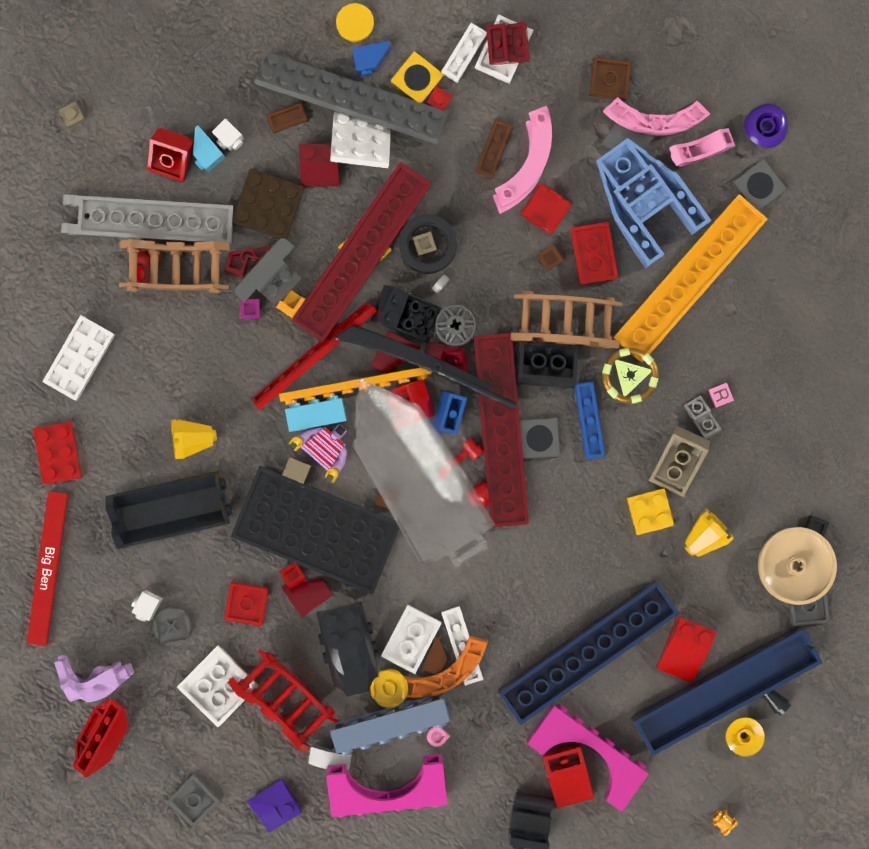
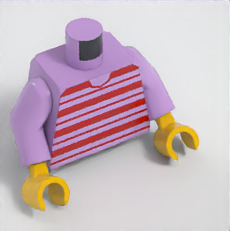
[289,424,347,482]

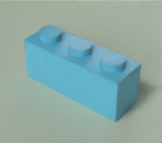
[285,395,347,432]

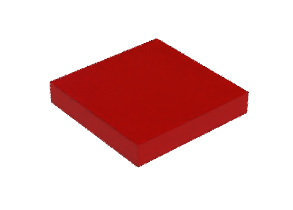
[224,581,269,626]

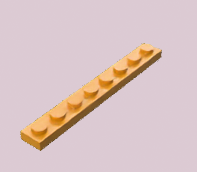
[279,368,432,405]

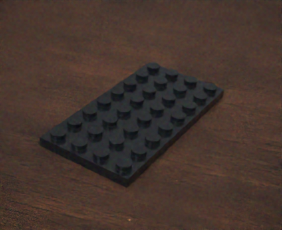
[231,466,402,594]

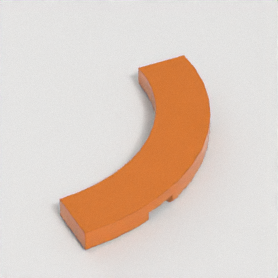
[404,636,488,698]

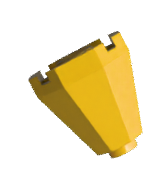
[171,419,217,459]
[685,508,734,557]

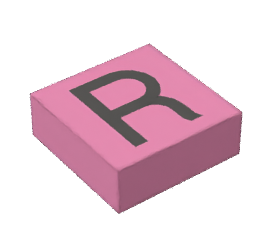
[708,383,734,408]

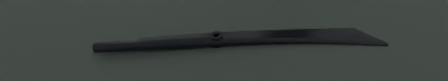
[335,324,517,410]

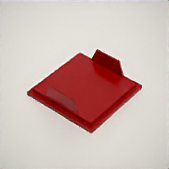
[520,183,573,235]

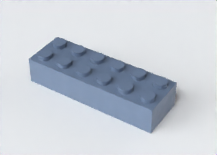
[330,693,450,755]

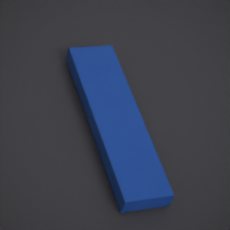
[574,381,605,460]

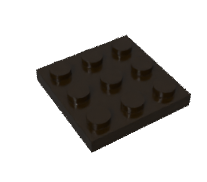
[232,169,304,240]

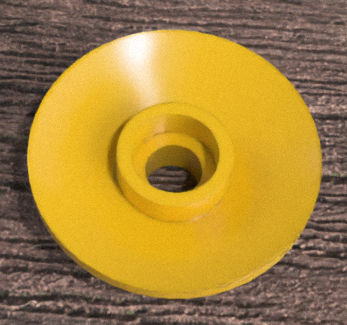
[726,717,765,756]

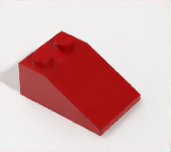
[656,615,717,683]

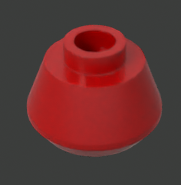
[468,482,489,508]

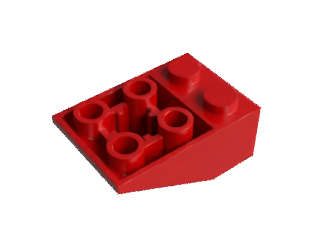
[542,742,594,809]

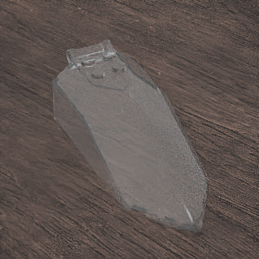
[353,380,495,568]

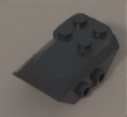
[316,601,379,696]

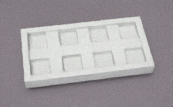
[42,315,115,401]

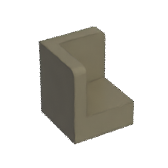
[282,458,312,484]

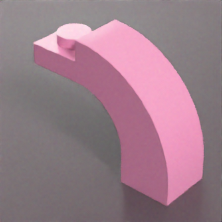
[669,128,735,167]

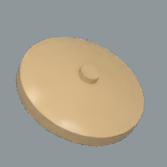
[758,527,837,605]

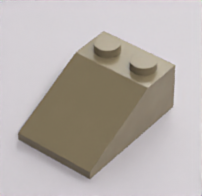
[649,425,710,497]

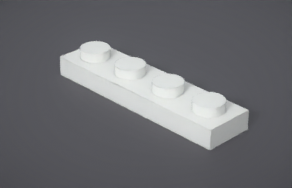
[441,606,483,686]

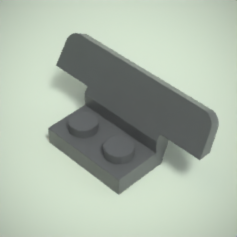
[234,238,302,306]

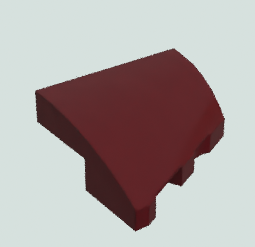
[424,342,468,373]

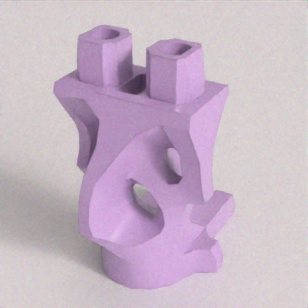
[54,655,134,702]

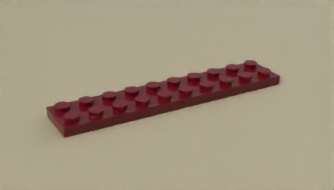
[292,162,432,342]
[473,333,529,528]

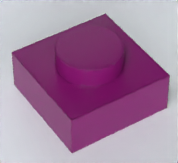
[240,299,261,319]

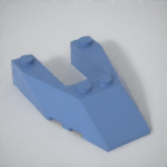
[596,138,711,269]

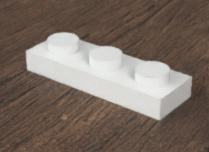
[441,23,487,83]

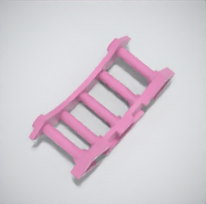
[493,106,552,214]

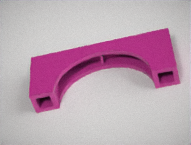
[526,703,649,812]
[326,754,447,817]

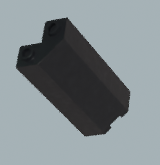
[105,471,232,549]

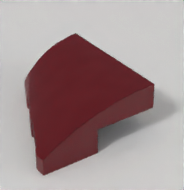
[224,244,271,278]
[371,331,420,374]
[282,578,334,618]

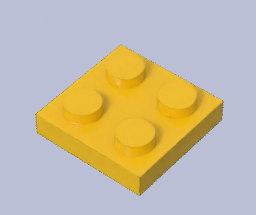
[627,488,674,535]

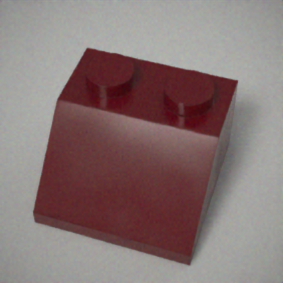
[299,144,340,187]

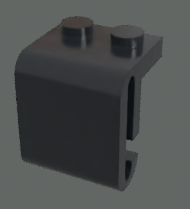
[508,792,554,849]

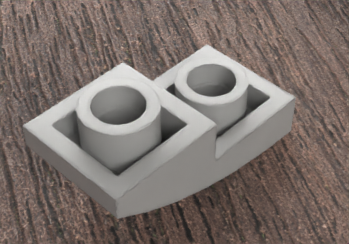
[684,395,721,439]
[308,744,352,771]

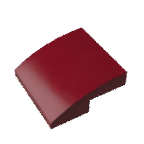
[486,22,530,65]

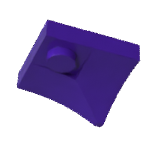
[247,778,303,833]

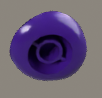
[744,104,788,148]

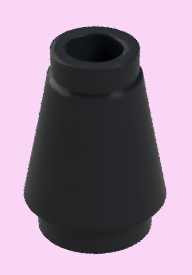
[763,690,791,716]

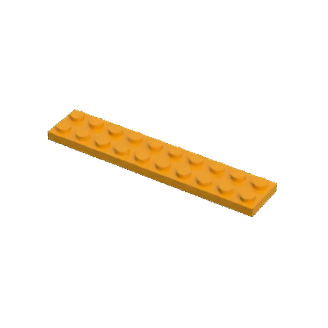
[613,194,768,363]

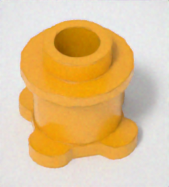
[712,810,738,836]

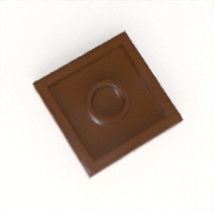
[589,57,632,101]

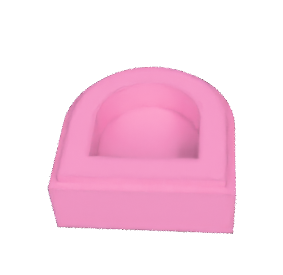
[427,726,450,747]

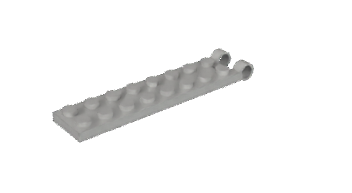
[61,195,234,245]

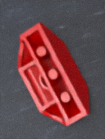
[73,699,128,777]

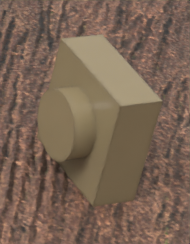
[58,102,86,129]
[413,232,437,256]

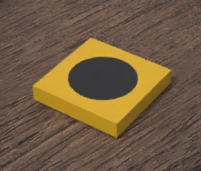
[391,51,444,103]

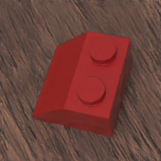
[147,127,194,182]
[383,379,436,430]

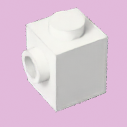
[212,119,244,152]
[132,590,163,622]

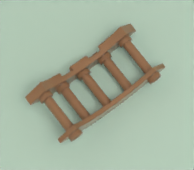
[119,239,230,293]
[511,291,622,349]

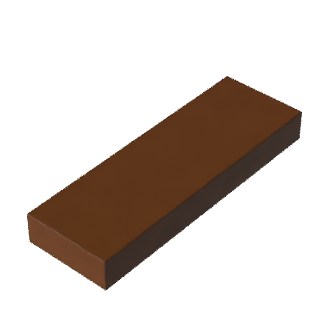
[475,119,513,180]

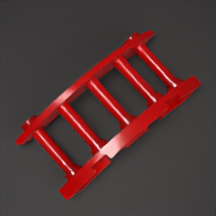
[227,649,338,753]

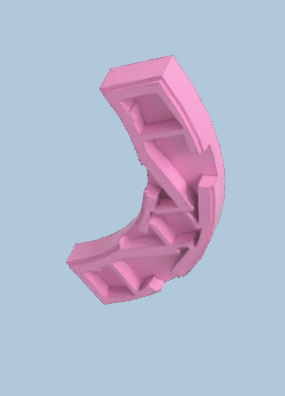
[603,97,710,135]

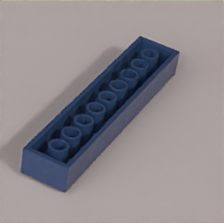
[498,580,680,725]

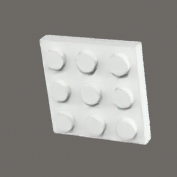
[330,112,391,168]
[177,645,259,727]

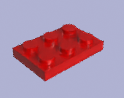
[570,222,618,285]
[33,422,82,485]

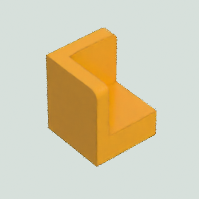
[276,290,306,319]

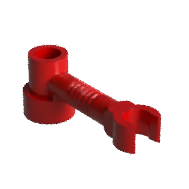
[437,438,484,479]

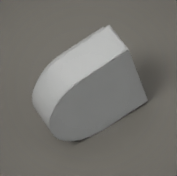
[432,274,450,294]

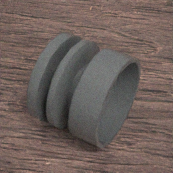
[435,305,476,347]

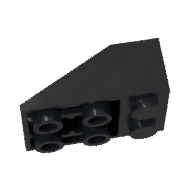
[370,285,441,343]

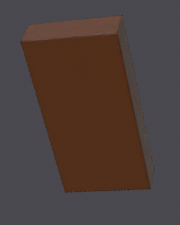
[266,102,308,134]

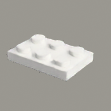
[475,15,533,84]
[381,605,442,674]

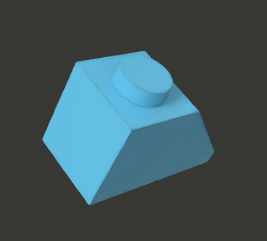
[193,125,226,173]

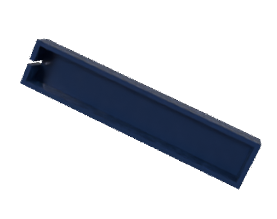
[631,626,823,756]

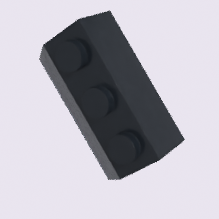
[517,341,578,389]

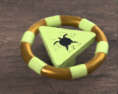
[602,348,659,404]

